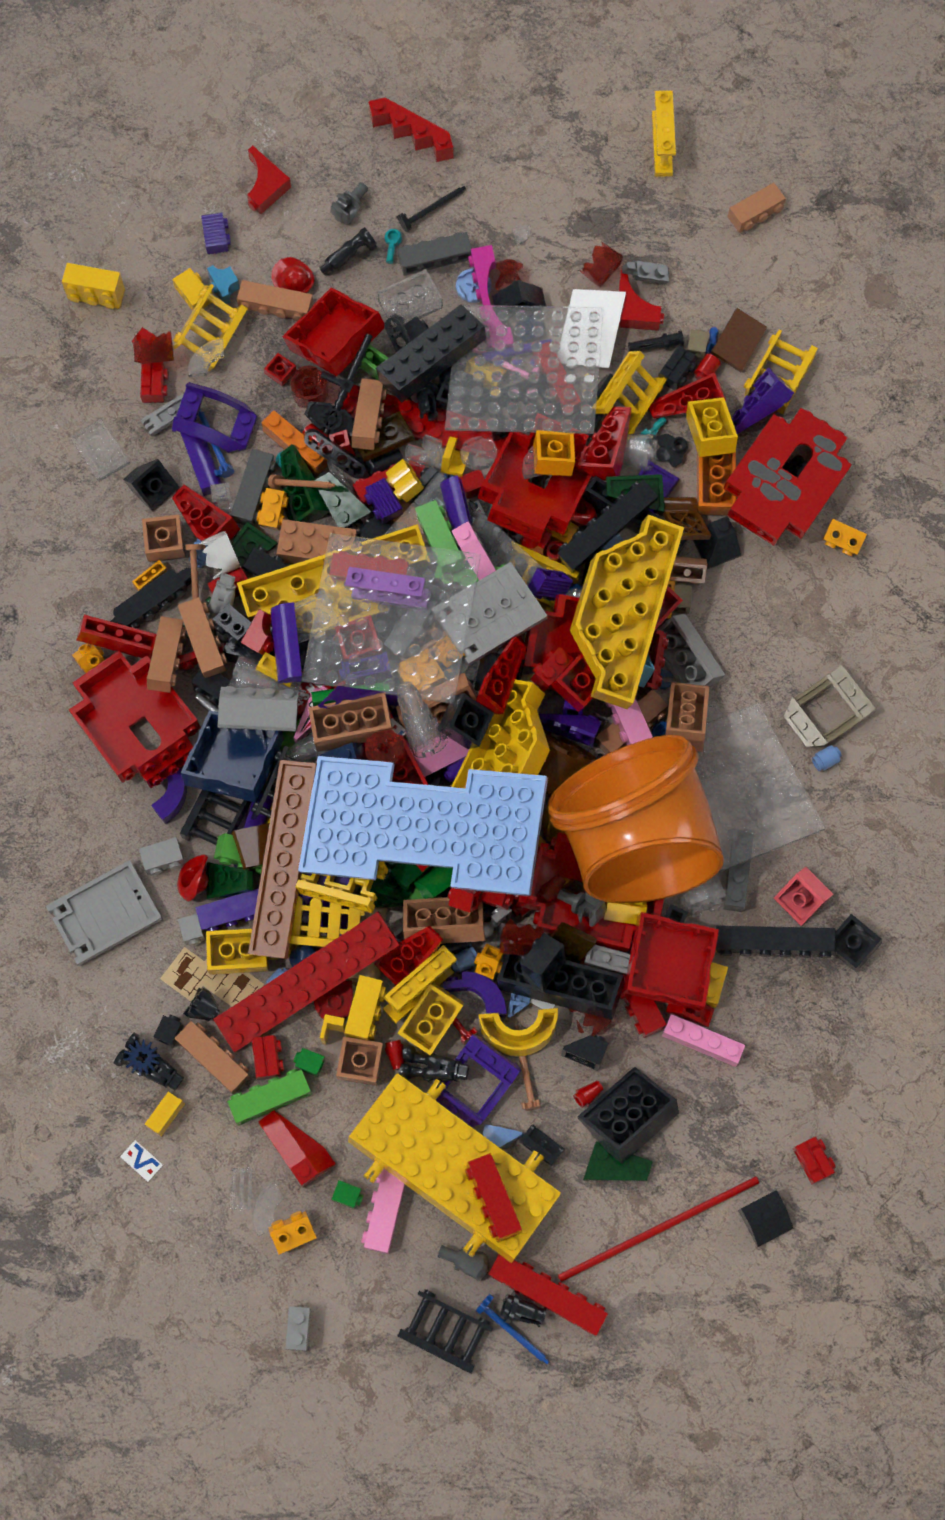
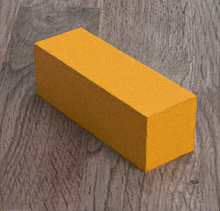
[132,560,167,591]

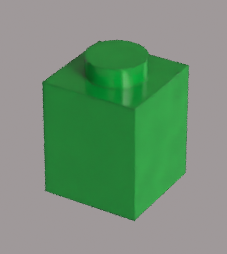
[293,1048,326,1077]
[331,1180,364,1210]

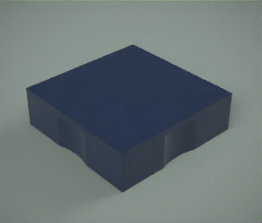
[181,710,284,802]

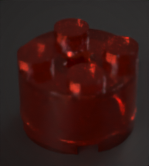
[290,366,328,408]
[365,729,407,774]

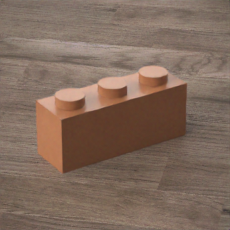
[728,182,786,233]

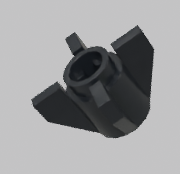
[183,988,220,1022]

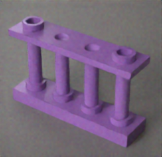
[345,567,431,611]

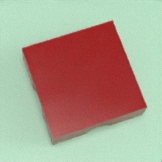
[282,287,385,376]
[623,912,719,1011]

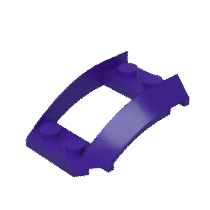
[172,382,257,453]
[436,1034,521,1127]

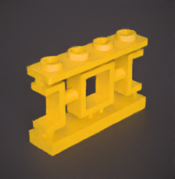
[295,861,388,913]

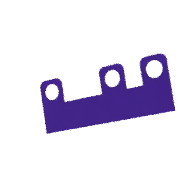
[318,686,413,717]

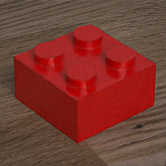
[264,353,297,387]

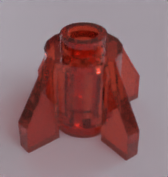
[495,259,523,290]

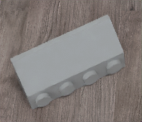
[657,614,725,688]
[218,686,298,731]

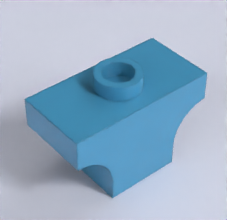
[207,265,240,304]

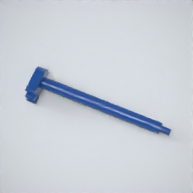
[198,408,235,478]
[475,1294,549,1364]

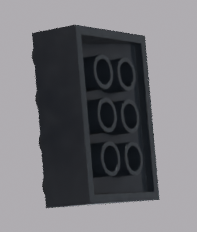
[577,1067,679,1164]

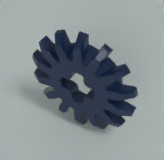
[124,1039,160,1076]

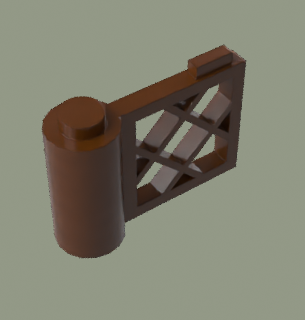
[656,497,711,540]

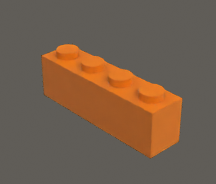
[261,410,329,477]

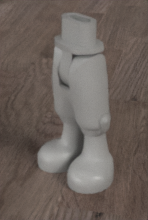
[208,573,236,641]

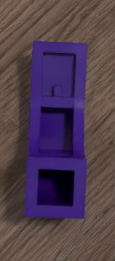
[151,768,187,824]
[443,971,507,1018]

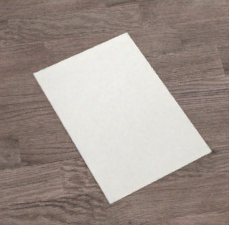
[557,289,626,368]

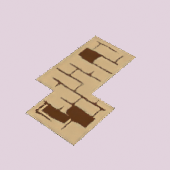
[160,947,264,1007]

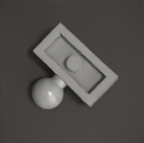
[484,907,512,938]

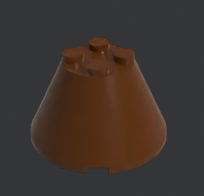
[538,729,596,795]

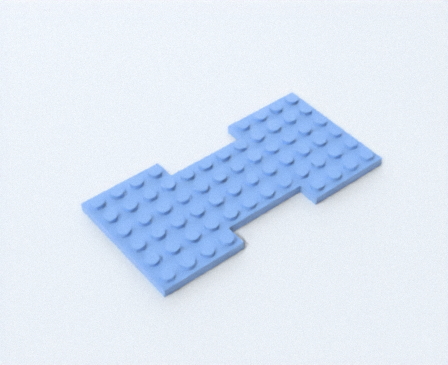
[298,756,548,896]

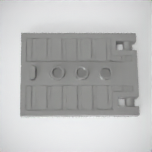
[432,562,547,666]
[46,860,163,966]

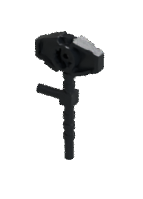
[304,333,373,435]

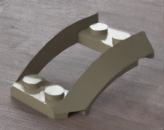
[784,664,876,747]

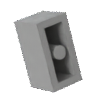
[139,837,185,876]
[285,1307,311,1351]

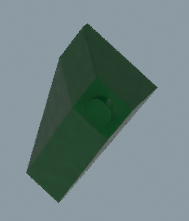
[280,444,330,523]

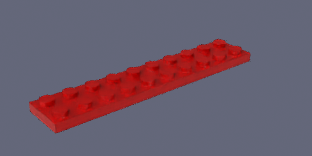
[341,385,523,462]
[213,911,400,1052]

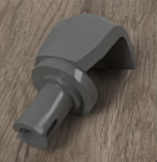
[331,182,368,224]
[557,888,606,927]
[437,1245,489,1281]

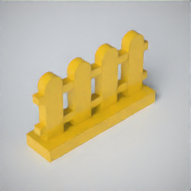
[290,896,365,947]

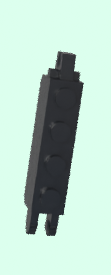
[110,567,192,629]

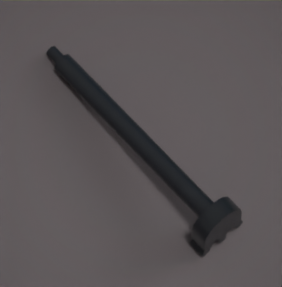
[396,186,466,232]

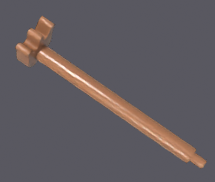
[268,474,335,491]
[185,544,206,599]
[515,1025,541,1111]

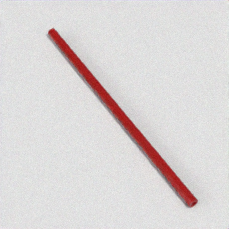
[558,1176,759,1282]

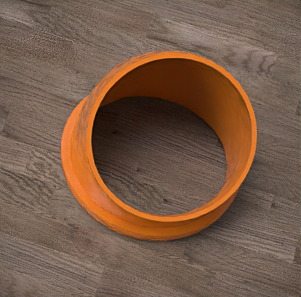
[548,735,724,903]

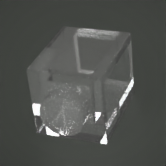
[210,482,233,510]

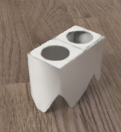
[200,531,240,579]

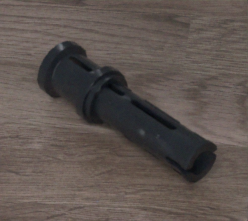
[628,330,684,351]

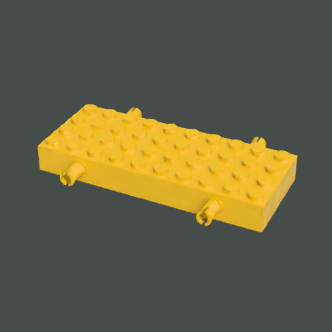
[348,1073,561,1263]

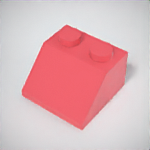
[774,867,834,926]

